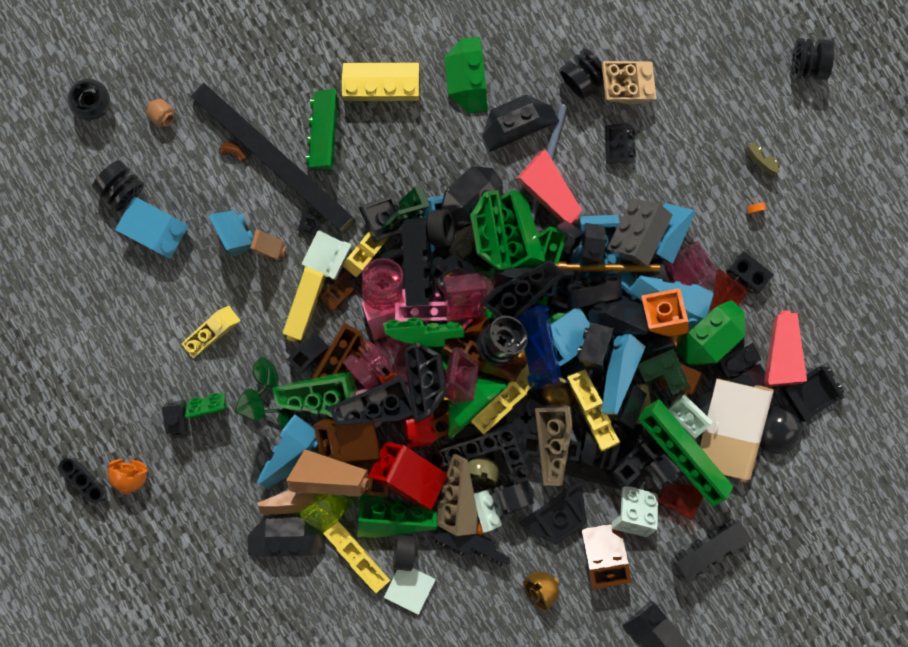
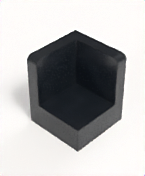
[556,220,584,253]

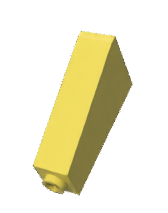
[283,267,327,343]

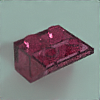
[443,273,486,322]

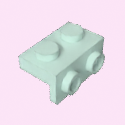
[474,488,502,532]

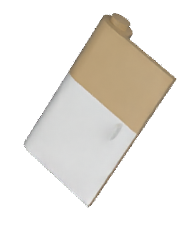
[700,379,774,482]

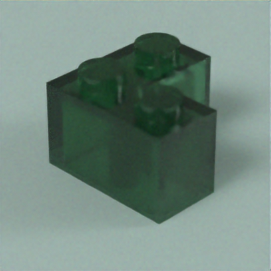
[638,349,691,395]

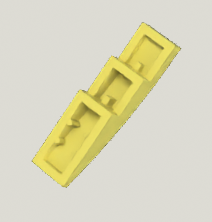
[471,364,541,434]
[567,369,620,452]
[323,519,390,593]

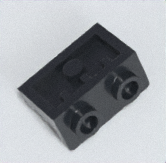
[605,123,636,164]

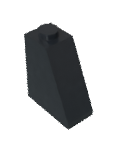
[579,223,606,264]

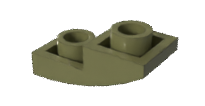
[745,142,780,176]

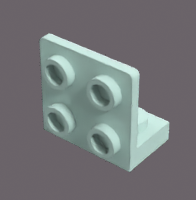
[302,231,352,281]
[668,394,713,438]
[612,486,658,537]

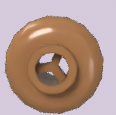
[146,99,175,127]

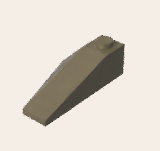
[535,404,572,486]
[437,455,478,536]

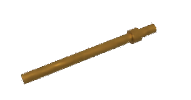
[554,262,660,272]

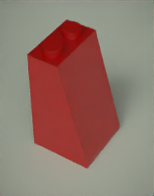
[369,442,447,509]

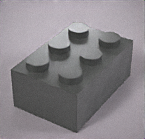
[607,198,673,266]

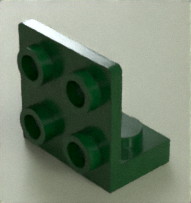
[381,185,430,230]

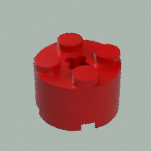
[402,414,436,448]

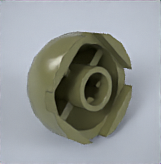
[467,453,499,486]

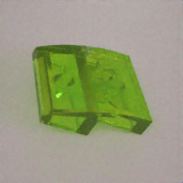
[300,494,351,532]

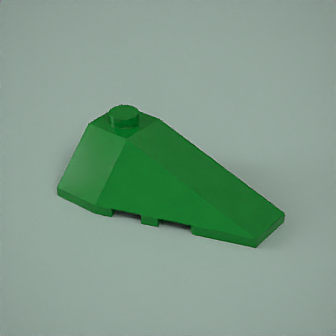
[272,371,356,417]
[357,494,437,538]

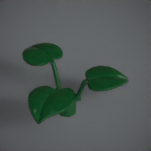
[234,356,301,429]

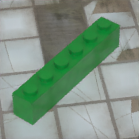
[638,399,733,507]

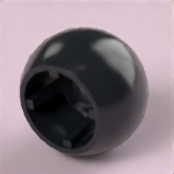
[67,78,110,121]

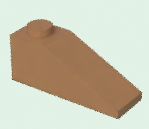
[250,229,287,261]

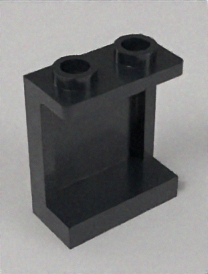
[782,365,845,422]

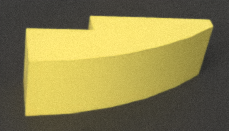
[342,232,389,277]

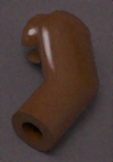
[219,142,247,163]

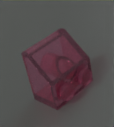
[664,241,719,286]
[445,347,479,403]

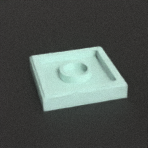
[384,568,436,615]

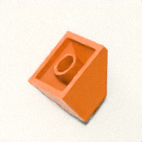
[641,288,689,337]

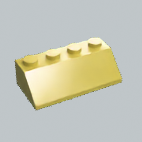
[342,63,419,101]

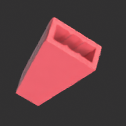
[515,149,582,225]
[764,311,807,387]

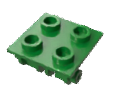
[185,393,228,419]

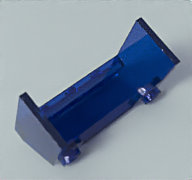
[517,304,570,392]

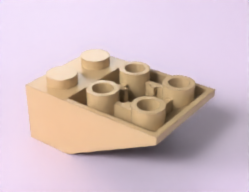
[602,61,656,105]

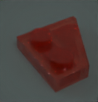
[710,269,749,311]
[658,485,703,520]

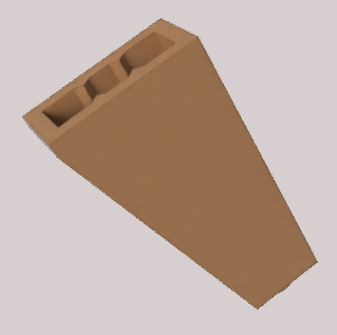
[286,450,370,497]

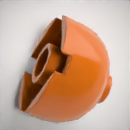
[108,459,148,494]

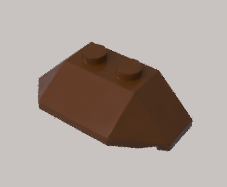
[311,322,368,381]

